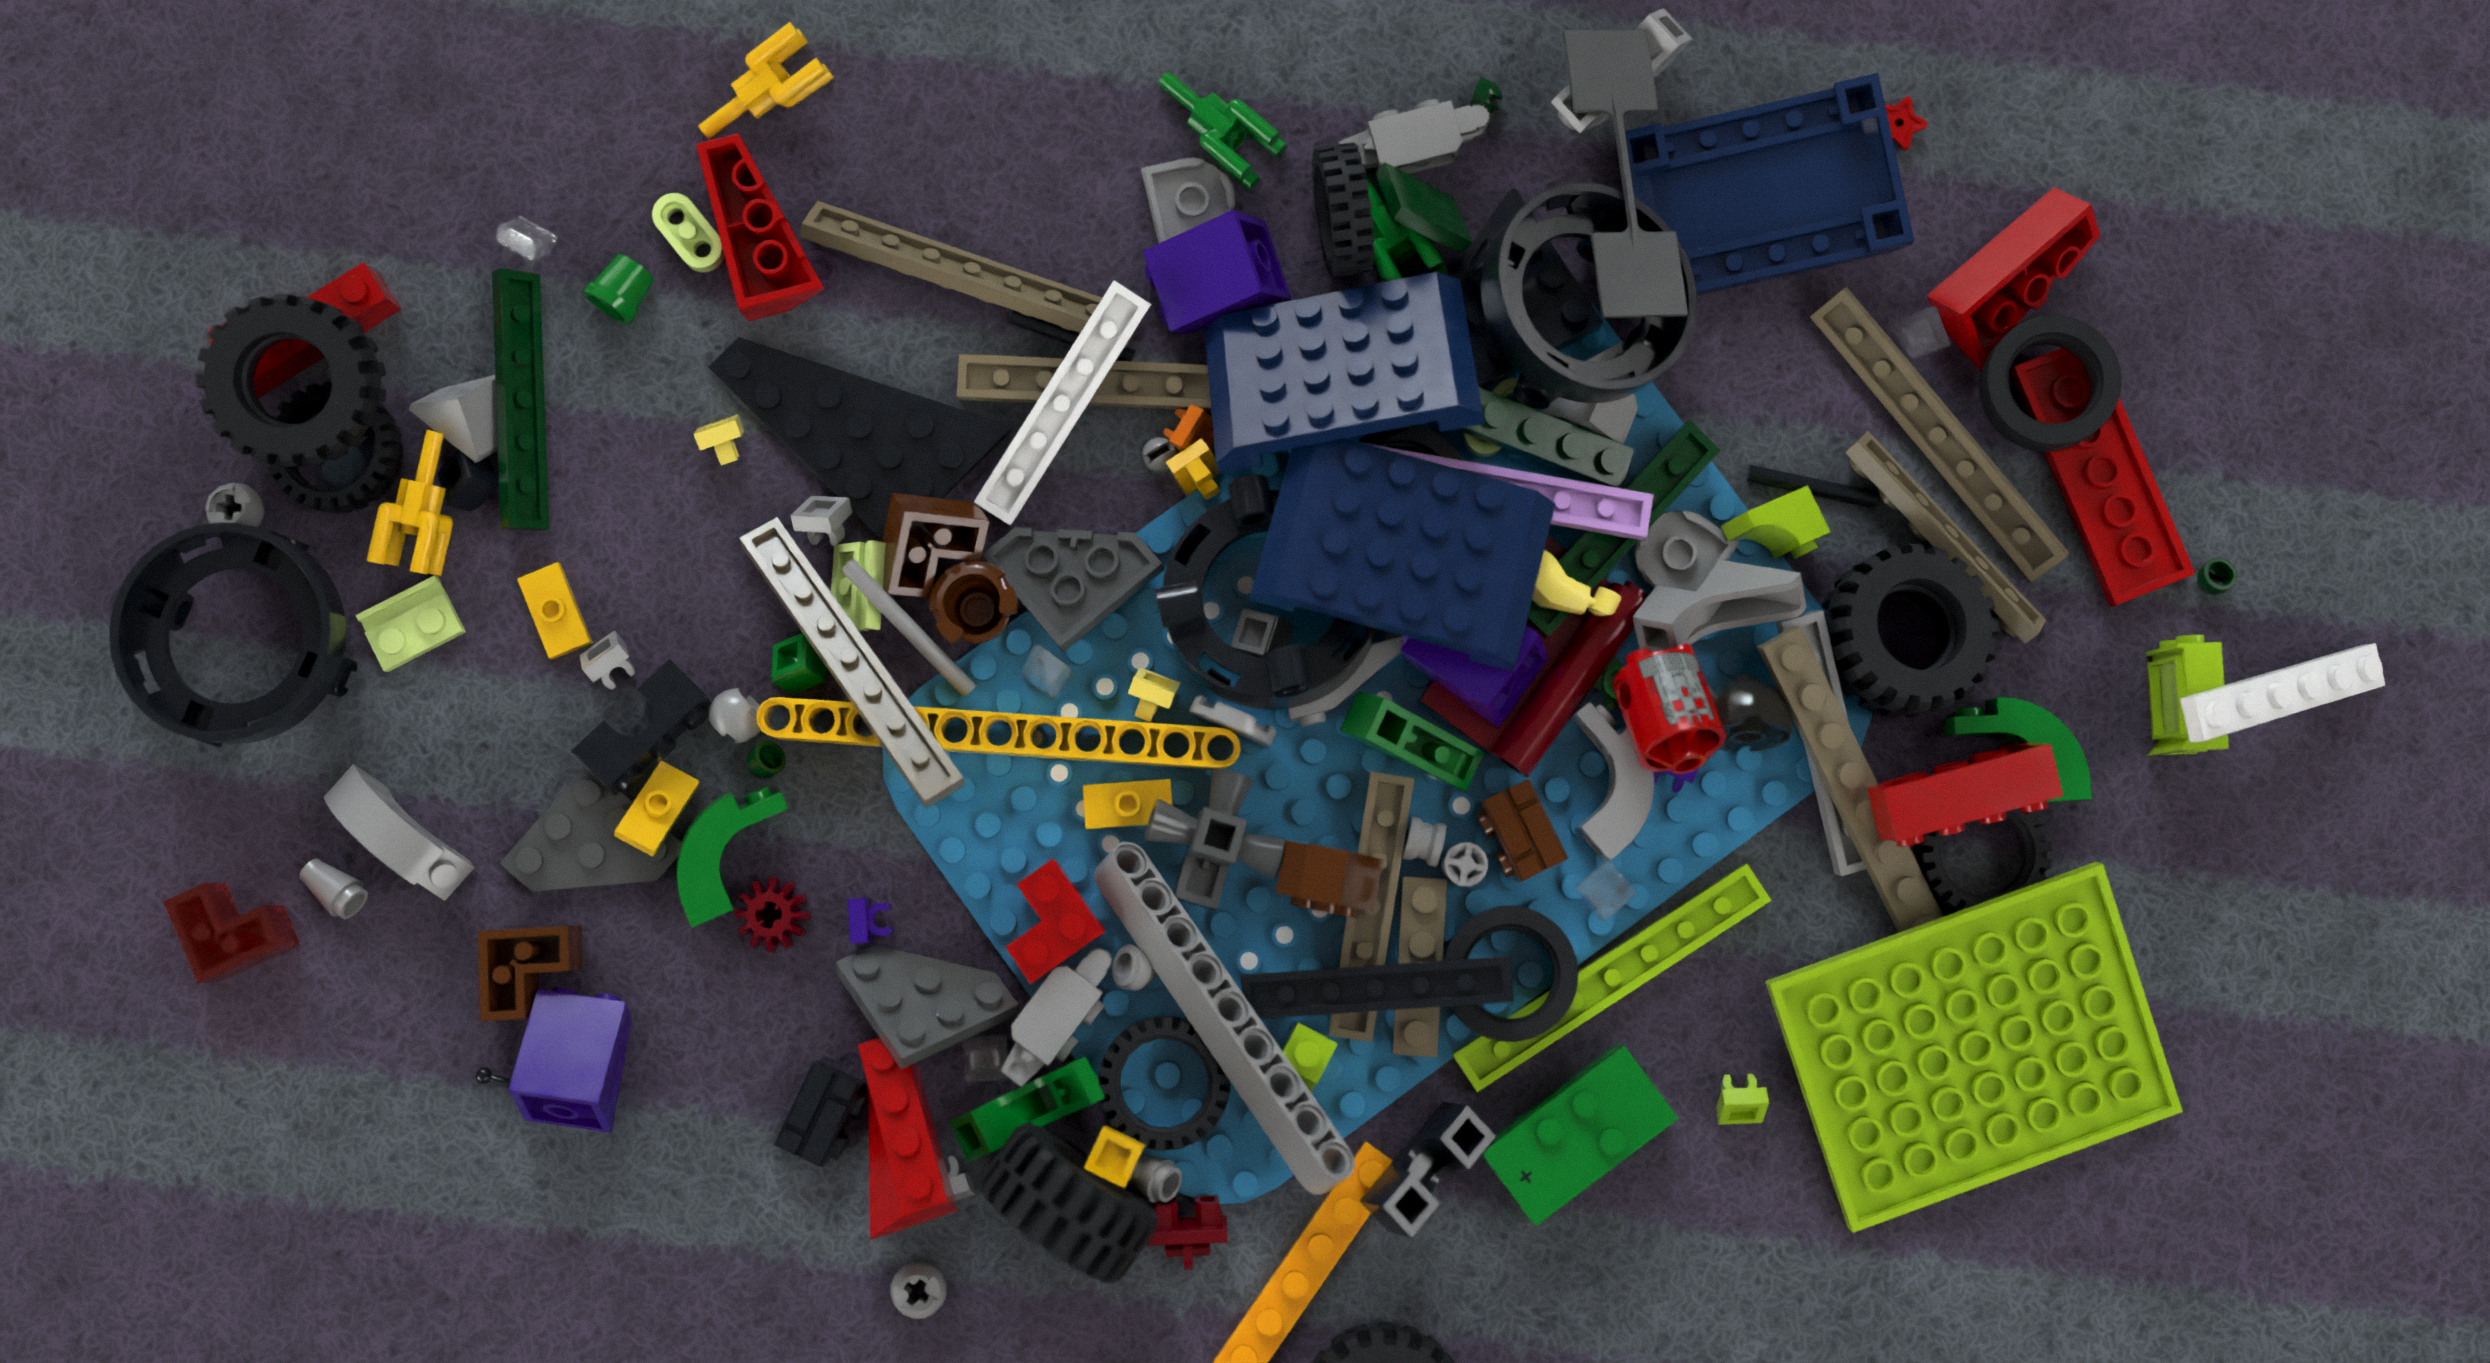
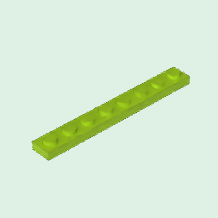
[1452,863,1772,1092]

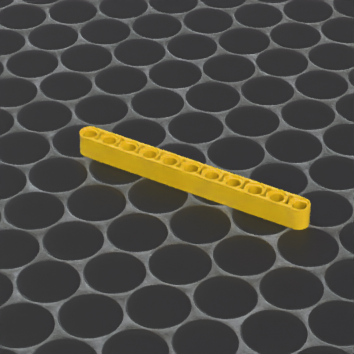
[756,697,1240,770]

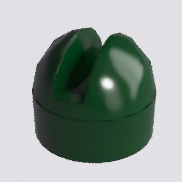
[1469,77,1503,114]
[2197,557,2238,595]
[746,741,786,779]

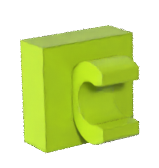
[1716,1074,1769,1125]

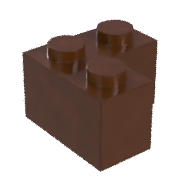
[882,493,989,598]
[1275,840,1383,918]
[478,925,583,1021]

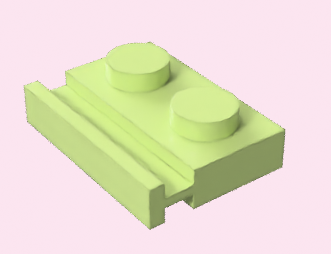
[831,540,886,632]
[356,575,466,672]

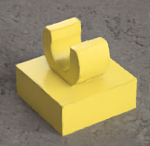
[694,414,744,466]
[1128,667,1181,722]

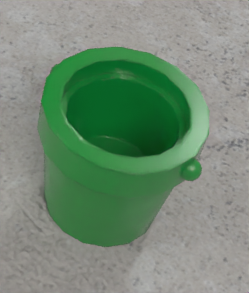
[582,254,654,326]

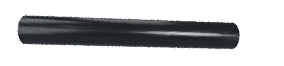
[1009,310,1136,361]
[1747,465,1878,508]

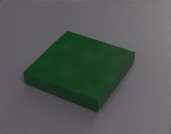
[1376,162,1472,253]

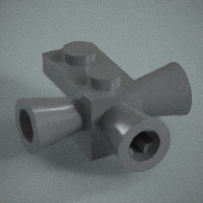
[1144,769,1285,911]

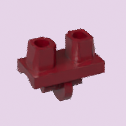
[1147,1194,1228,1270]

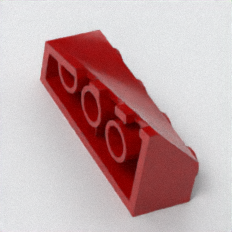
[696,133,825,322]
[1927,188,2101,371]
[208,262,402,398]
[1866,742,2063,847]
[858,1037,958,1240]

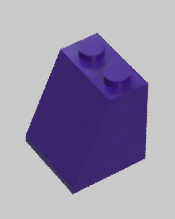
[1143,210,1292,335]
[1400,626,1549,729]
[508,987,631,1133]

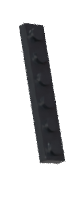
[1241,956,1514,1019]

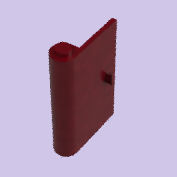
[1419,536,1648,778]

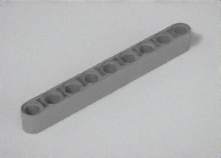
[1094,842,1355,1195]

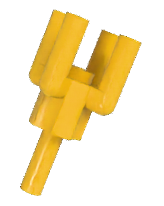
[698,22,834,139]
[366,430,453,576]

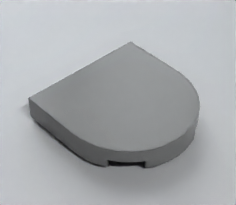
[1141,158,1235,244]
[1634,511,1740,592]
[1189,696,1277,749]

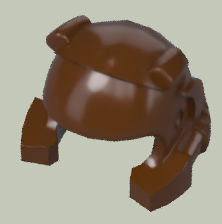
[929,560,1018,645]

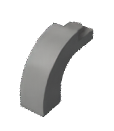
[1571,702,1654,862]
[324,764,474,901]

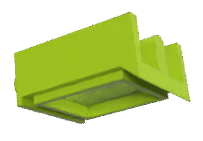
[2146,635,2229,756]

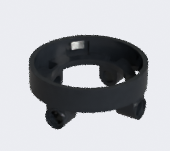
[1468,183,1697,409]
[1155,474,1378,710]
[109,522,357,747]

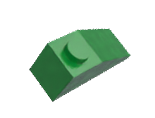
[1340,691,1485,792]

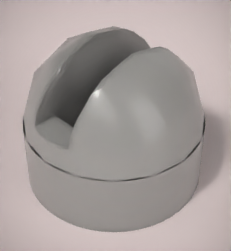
[1142,437,1177,473]

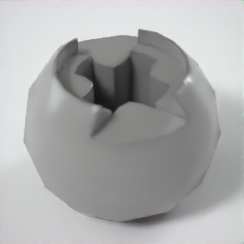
[205,482,265,528]
[708,688,761,743]
[890,1261,947,1319]

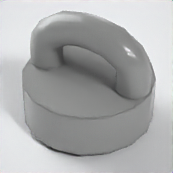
[1112,944,1156,991]

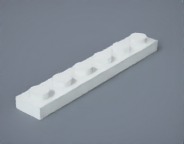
[974,280,1152,526]
[2180,643,2385,742]

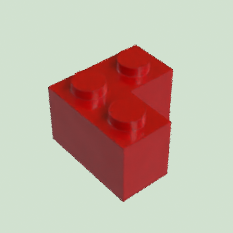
[1005,858,1107,984]

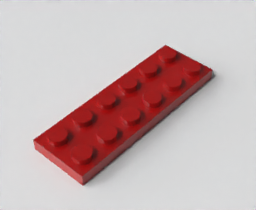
[2009,348,2196,607]

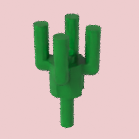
[1158,71,1288,191]
[1365,173,1450,282]

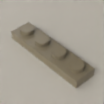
[1392,876,1447,1057]

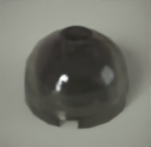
[1711,675,1792,752]

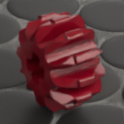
[734,877,811,953]

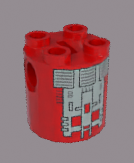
[1612,644,1727,774]

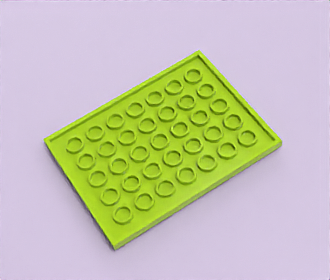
[1765,862,2183,1233]

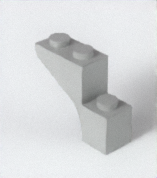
[1551,8,1692,133]
[1633,560,1807,652]

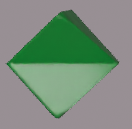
[771,633,827,693]

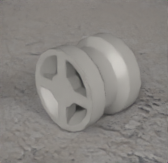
[1402,816,1447,867]
[1441,842,1488,887]

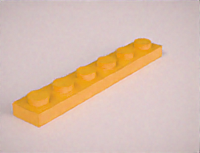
[1213,1141,1393,1363]

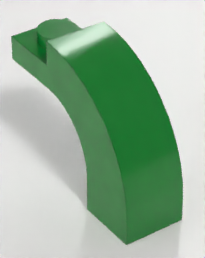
[1943,697,2092,802]
[676,786,788,928]
[948,1056,1105,1163]

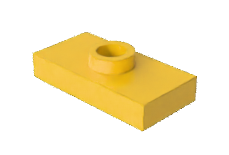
[517,562,593,660]
[614,760,700,857]
[1083,779,1173,830]

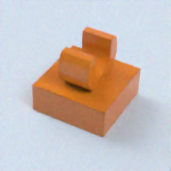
[1163,404,1214,452]

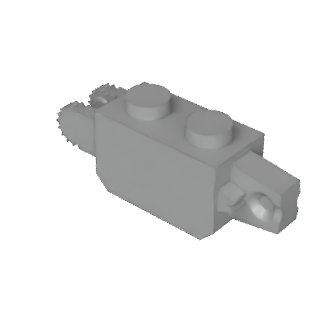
[1339,99,1490,174]
[1001,947,1113,1086]

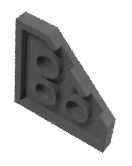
[982,527,1165,652]
[499,765,682,892]
[835,945,1019,1069]

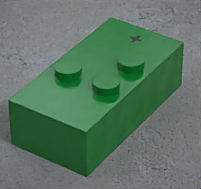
[1481,1043,1679,1227]

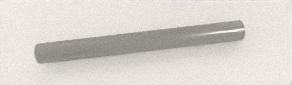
[841,558,976,697]

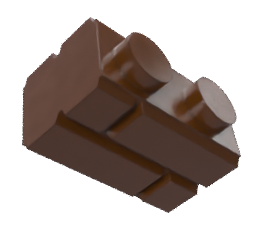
[1475,779,1569,882]

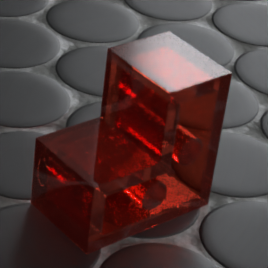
[163,883,301,984]

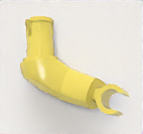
[1532,549,1621,617]

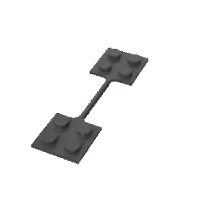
[1563,30,1688,318]

